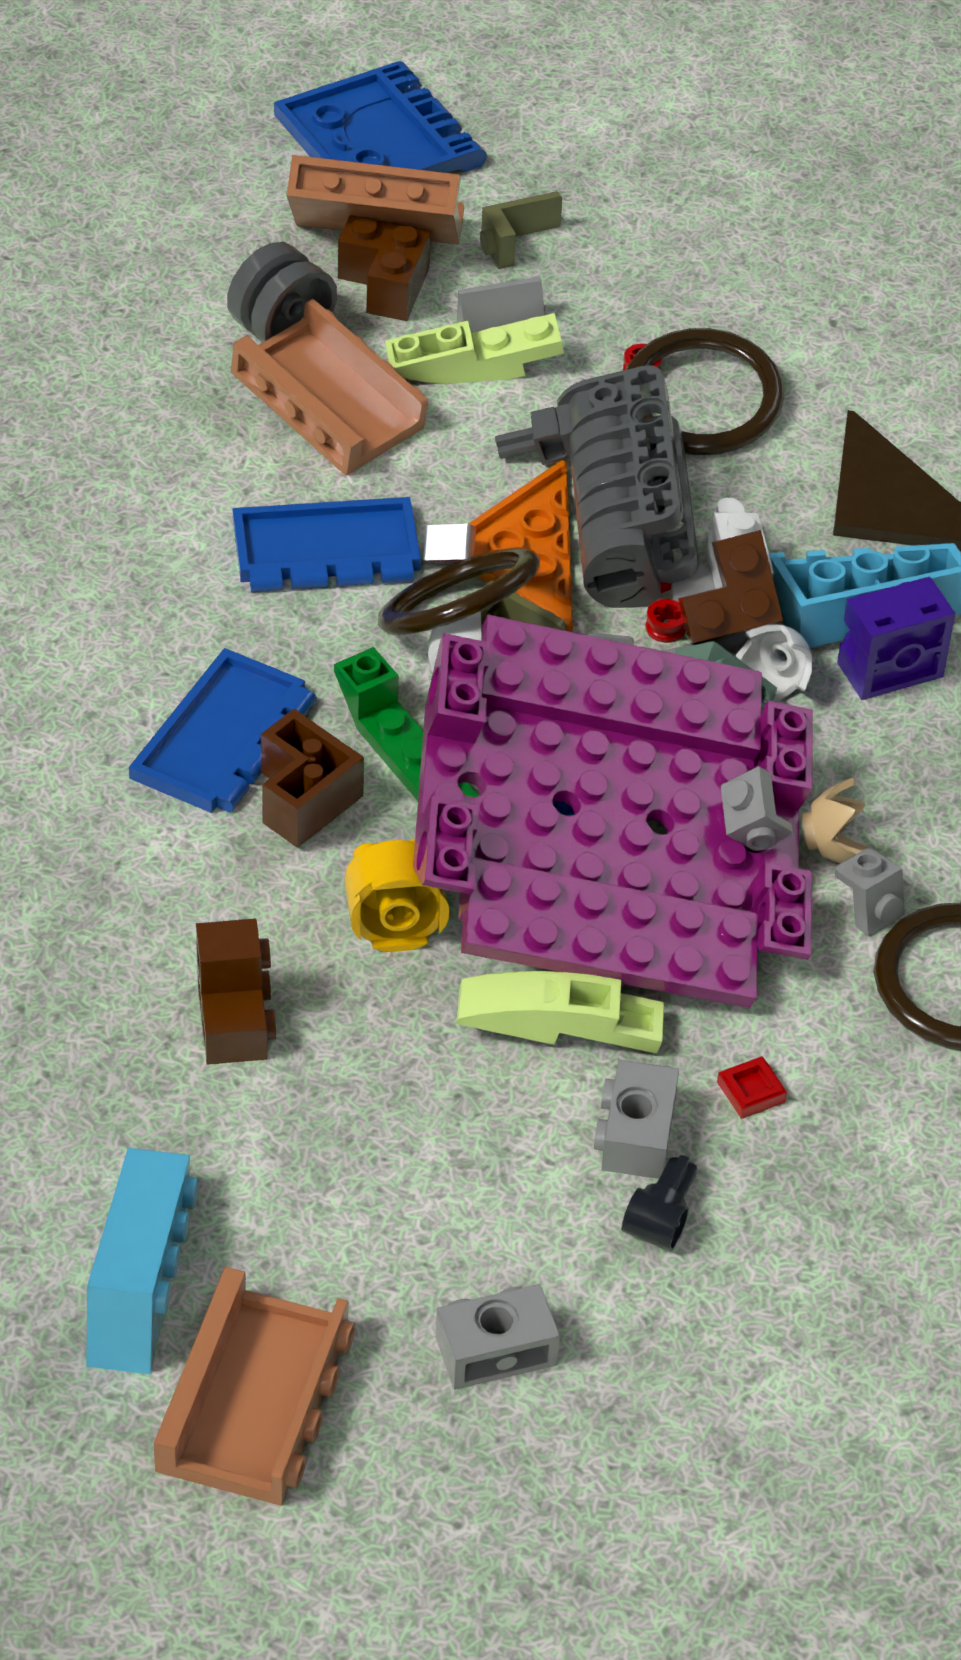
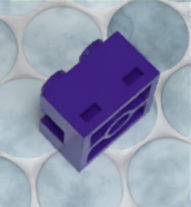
[837,576,956,700]

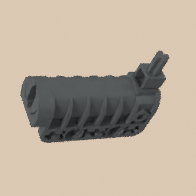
[495,365,699,608]

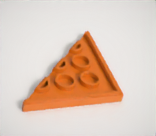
[468,460,573,632]

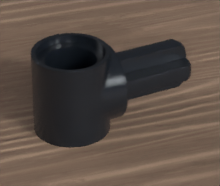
[621,1155,697,1251]

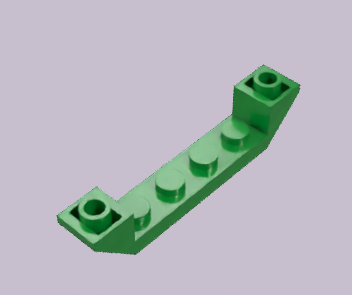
[334,647,479,801]

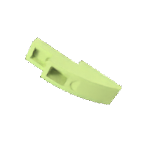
[385,313,564,384]
[456,971,664,1054]

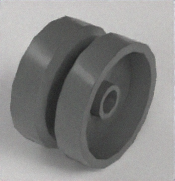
[227,242,337,343]

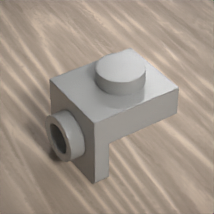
[721,766,793,851]
[835,848,905,936]

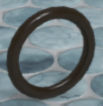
[625,328,784,455]
[378,547,540,635]
[873,902,961,1050]

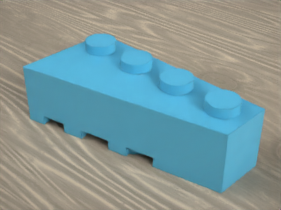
[769,543,961,648]
[86,1148,198,1374]

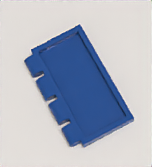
[232,497,421,592]
[129,648,317,813]

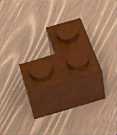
[338,215,431,321]
[678,530,783,643]
[261,709,364,848]
[196,918,276,1065]

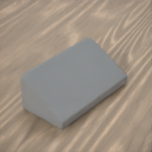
[457,277,545,333]

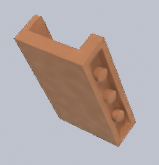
[286,155,465,245]
[231,299,428,476]
[154,1266,356,1506]

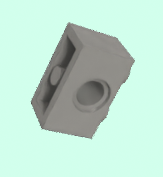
[594,1059,679,1179]
[435,1284,560,1390]

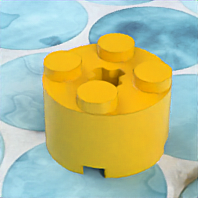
[344,839,450,952]

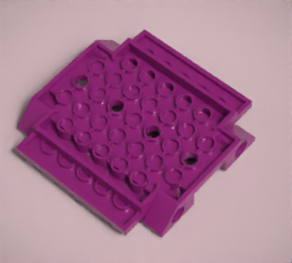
[413,615,813,1008]

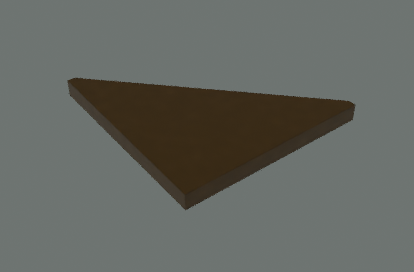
[833,410,961,551]

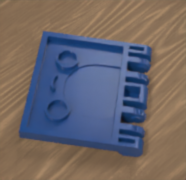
[274,61,487,173]

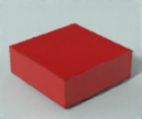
[717,1056,787,1119]

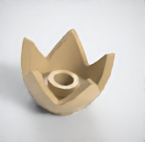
[802,777,870,863]

